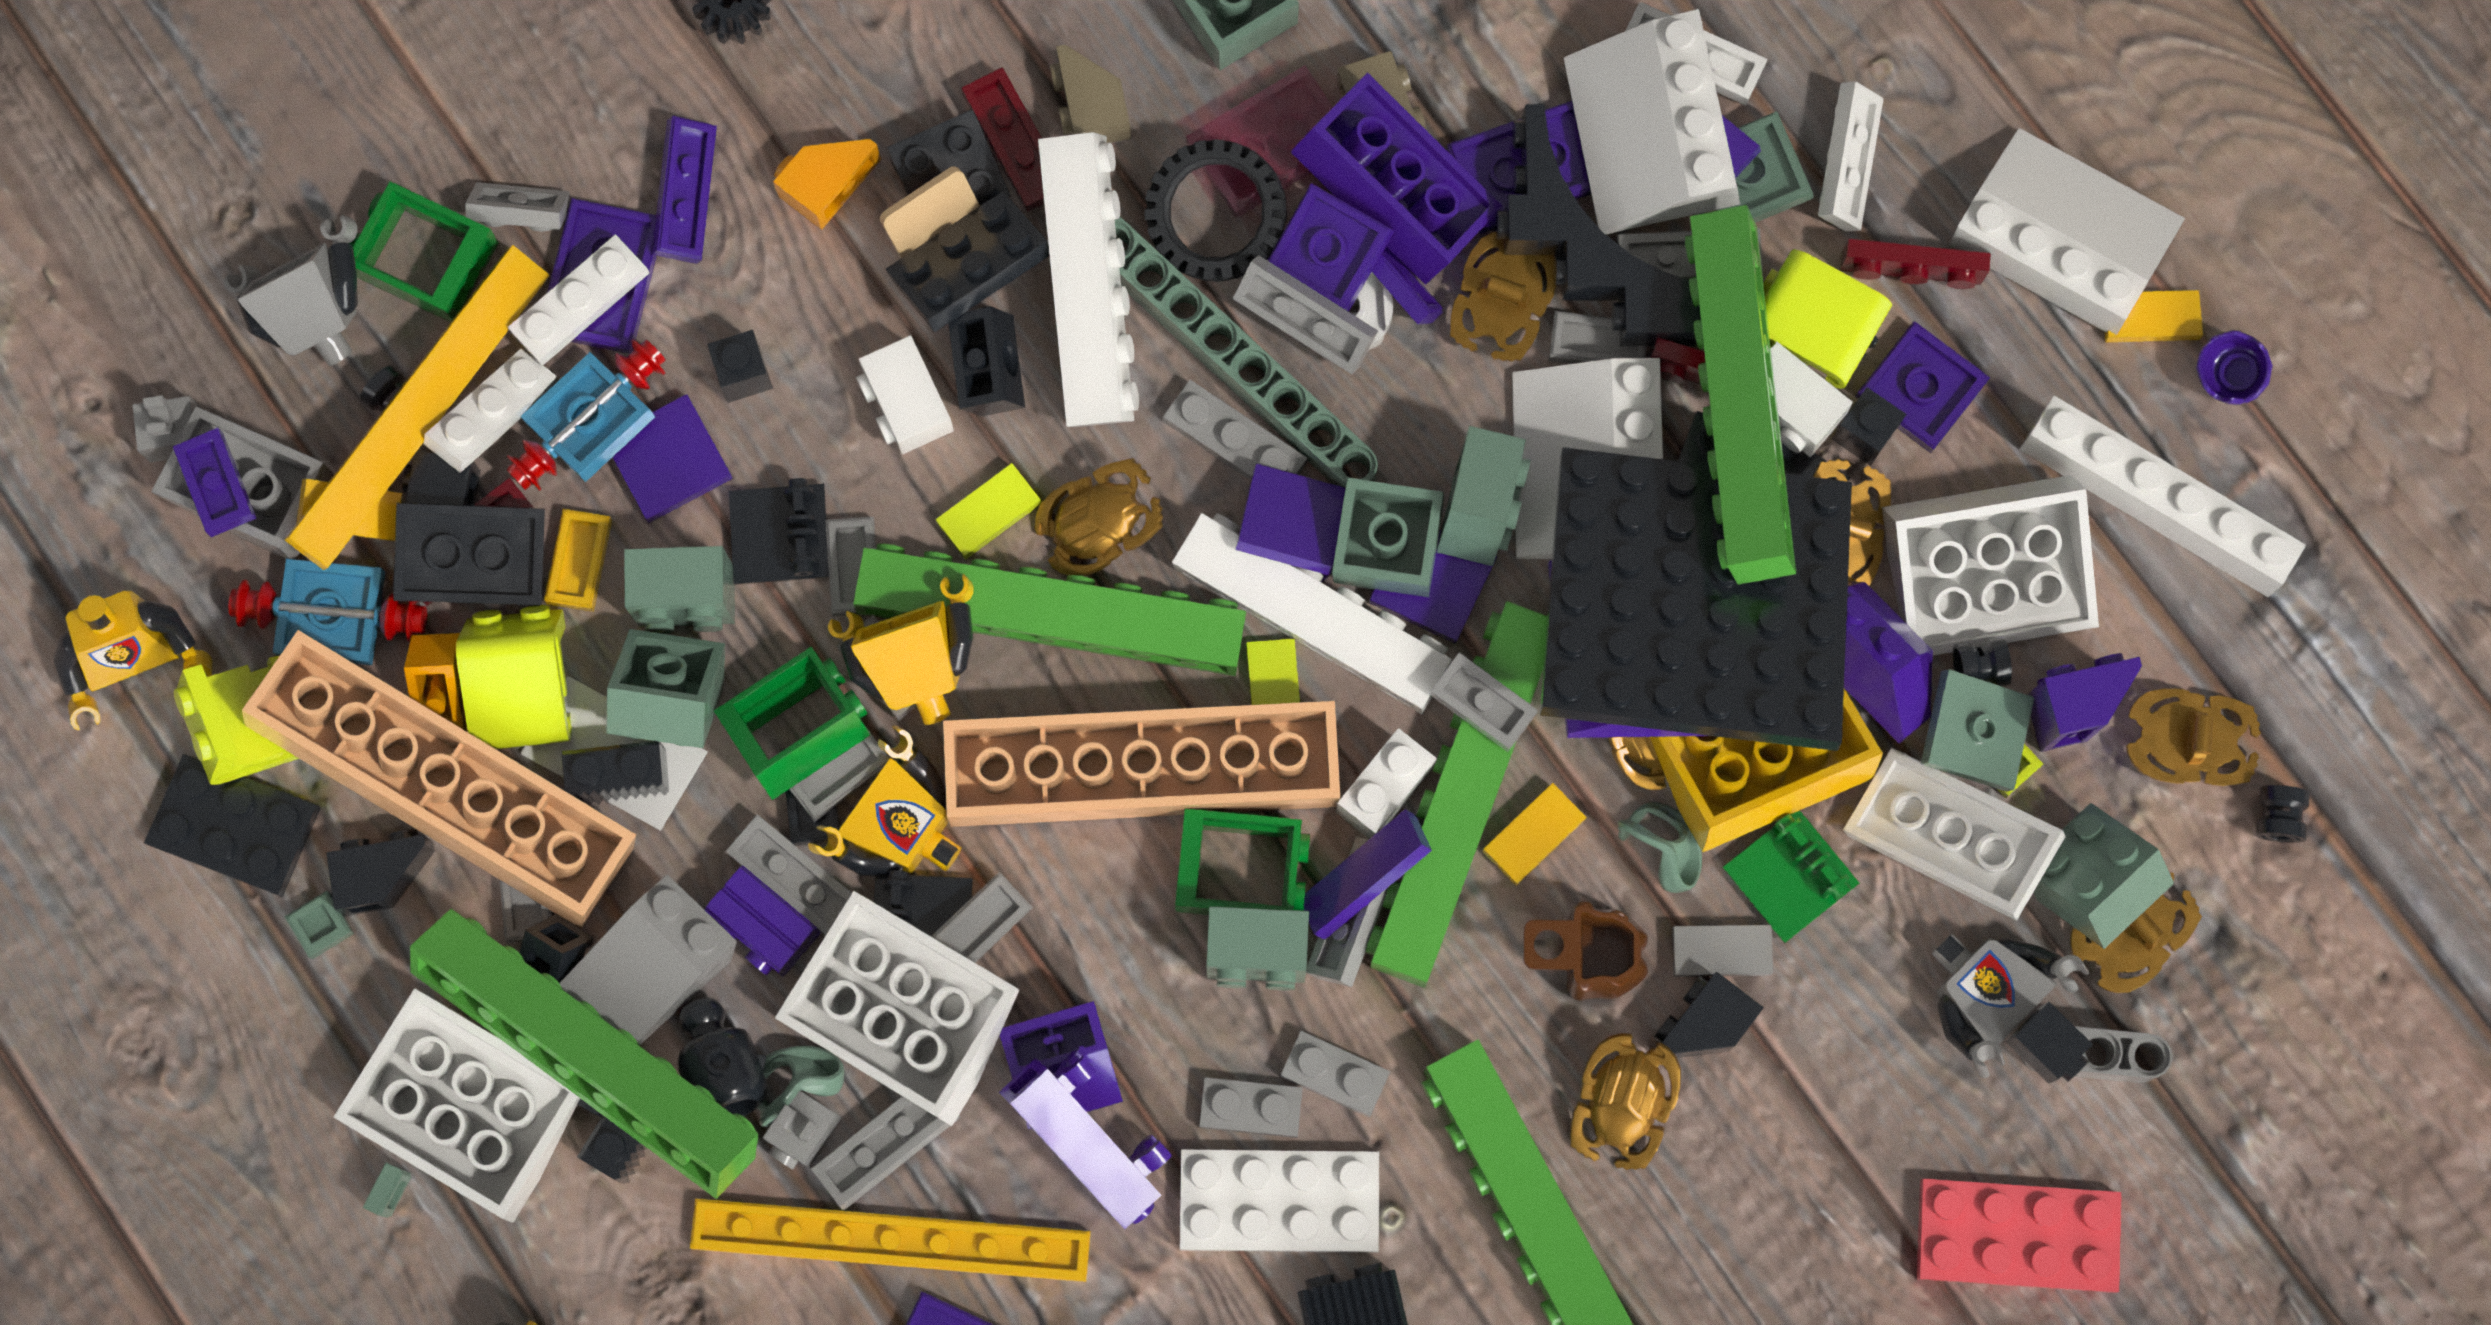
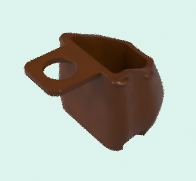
[1524,901,1648,1001]

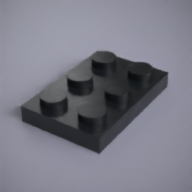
[886,191,1050,332]
[393,502,545,605]
[144,754,321,897]

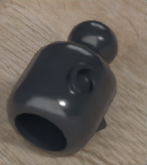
[677,998,768,1116]

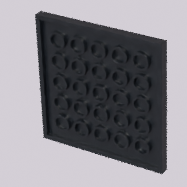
[1540,447,1852,751]

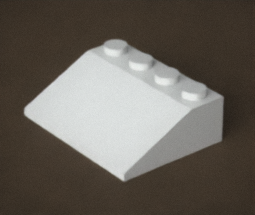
[1563,9,1740,234]
[1949,128,2185,335]
[1512,358,1663,559]
[1882,475,2099,655]
[775,891,1019,1126]
[334,988,580,1223]

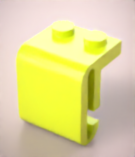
[1763,249,1892,389]
[456,605,572,749]
[174,656,299,785]

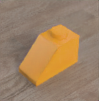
[773,139,881,230]
[404,633,468,732]

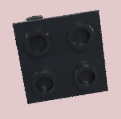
[886,109,1010,206]
[729,478,829,585]
[874,870,973,936]

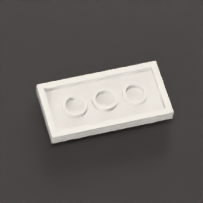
[1843,748,2066,921]
[1180,1150,1379,1253]

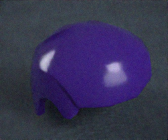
[2196,330,2273,405]

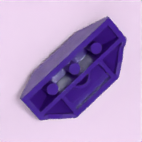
[1844,581,1933,743]

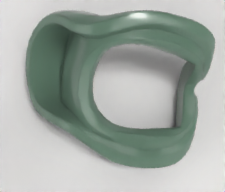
[1617,802,1702,893]
[758,1046,844,1127]

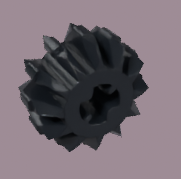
[692,0,772,44]

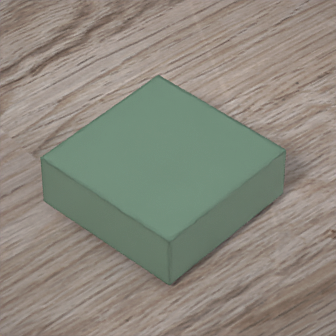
[284,891,355,960]
[362,1163,412,1218]

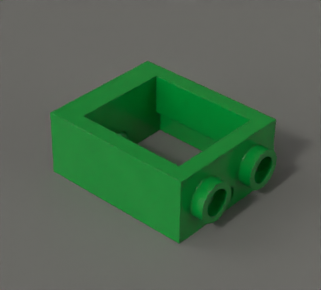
[348,181,499,323]
[714,647,870,800]
[1175,809,1310,915]

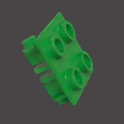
[1722,811,1860,944]

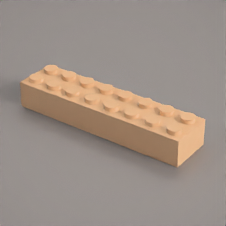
[242,630,636,929]
[943,701,1340,827]

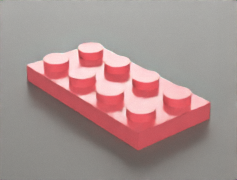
[1917,1179,2121,1293]

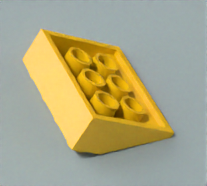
[1650,689,1883,852]

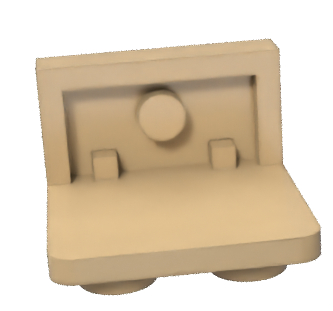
[880,166,980,259]

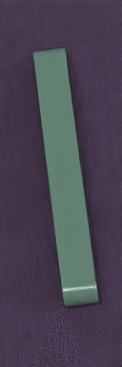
[1115,217,1378,488]

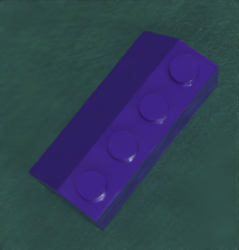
[1291,72,1502,285]

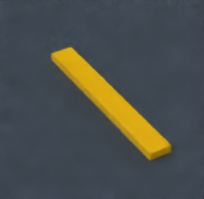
[285,245,550,570]
[690,1199,1091,1282]

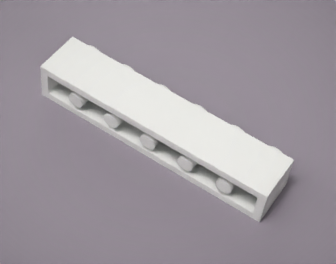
[1038,132,1139,427]
[2019,396,2306,597]
[1172,513,1452,715]

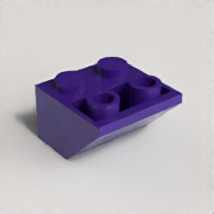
[2028,653,2142,752]
[1000,1001,1123,1130]

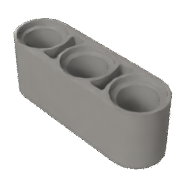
[2021,1026,2173,1083]

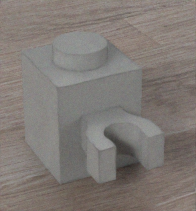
[133,395,207,462]
[763,1091,842,1170]

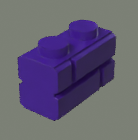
[704,865,821,977]

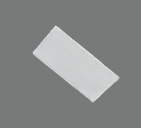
[520,676,708,831]

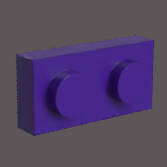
[173,428,257,538]

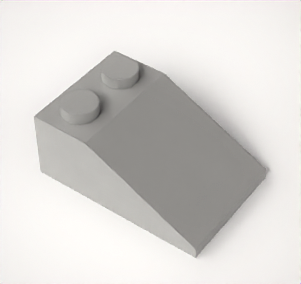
[151,406,335,560]
[560,874,737,1045]

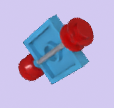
[506,339,666,491]
[228,559,427,666]

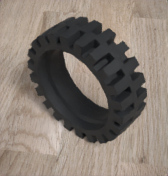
[1144,139,1287,282]

